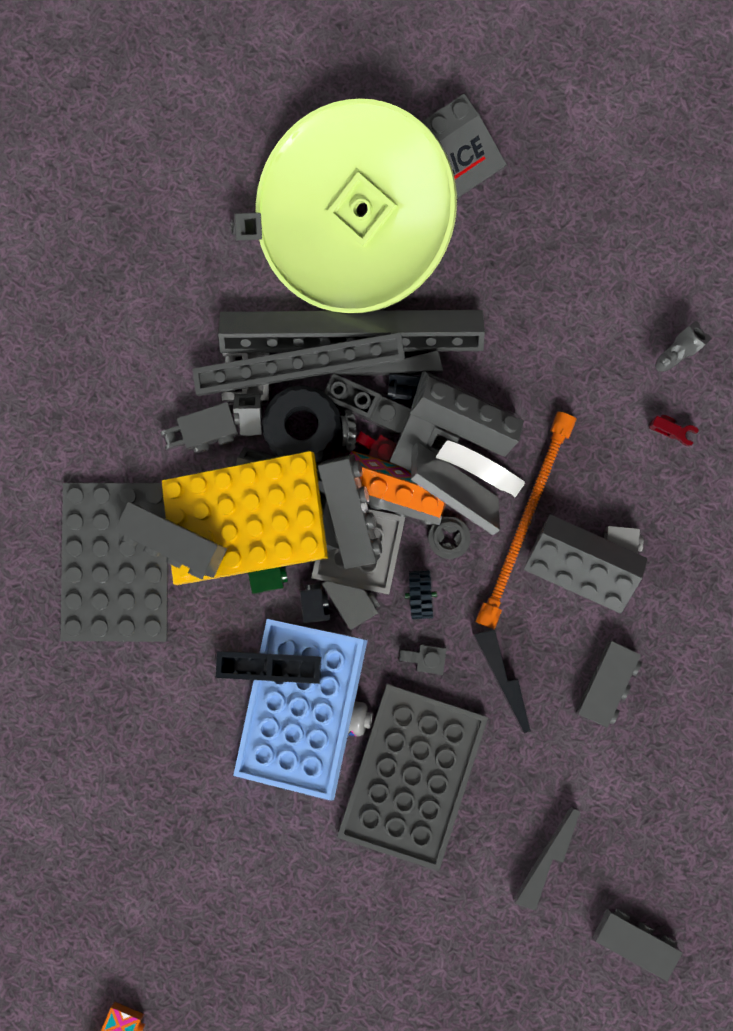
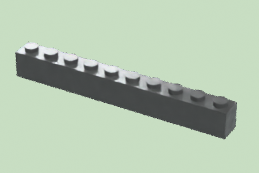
[218,310,485,353]

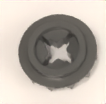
[339,410,357,452]
[428,517,471,559]

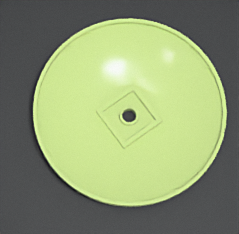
[256,99,457,313]

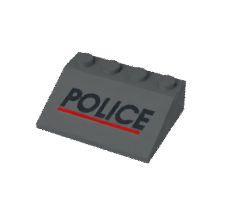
[422,94,507,199]

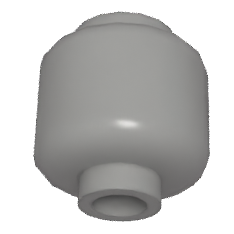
[348,701,373,736]

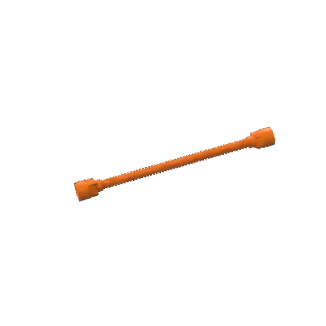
[475,411,577,629]

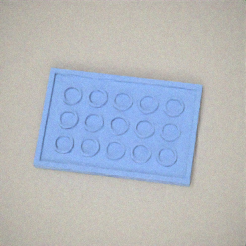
[233,619,368,800]

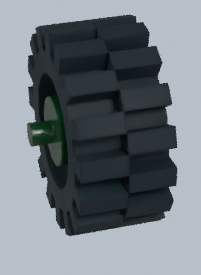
[405,570,437,619]

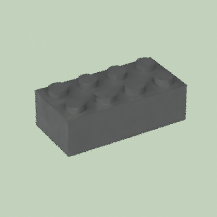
[524,514,648,614]

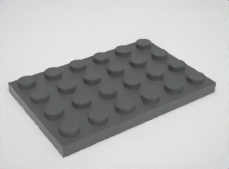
[61,483,168,642]
[337,684,488,871]

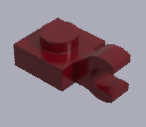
[649,415,699,446]
[355,432,397,464]

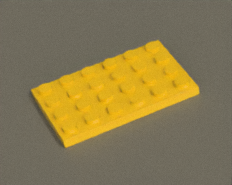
[162,451,328,585]

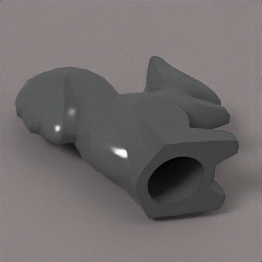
[655,321,712,372]

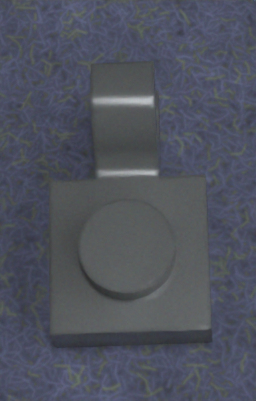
[399,645,447,675]

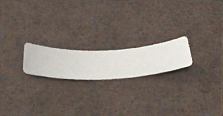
[436,441,525,497]

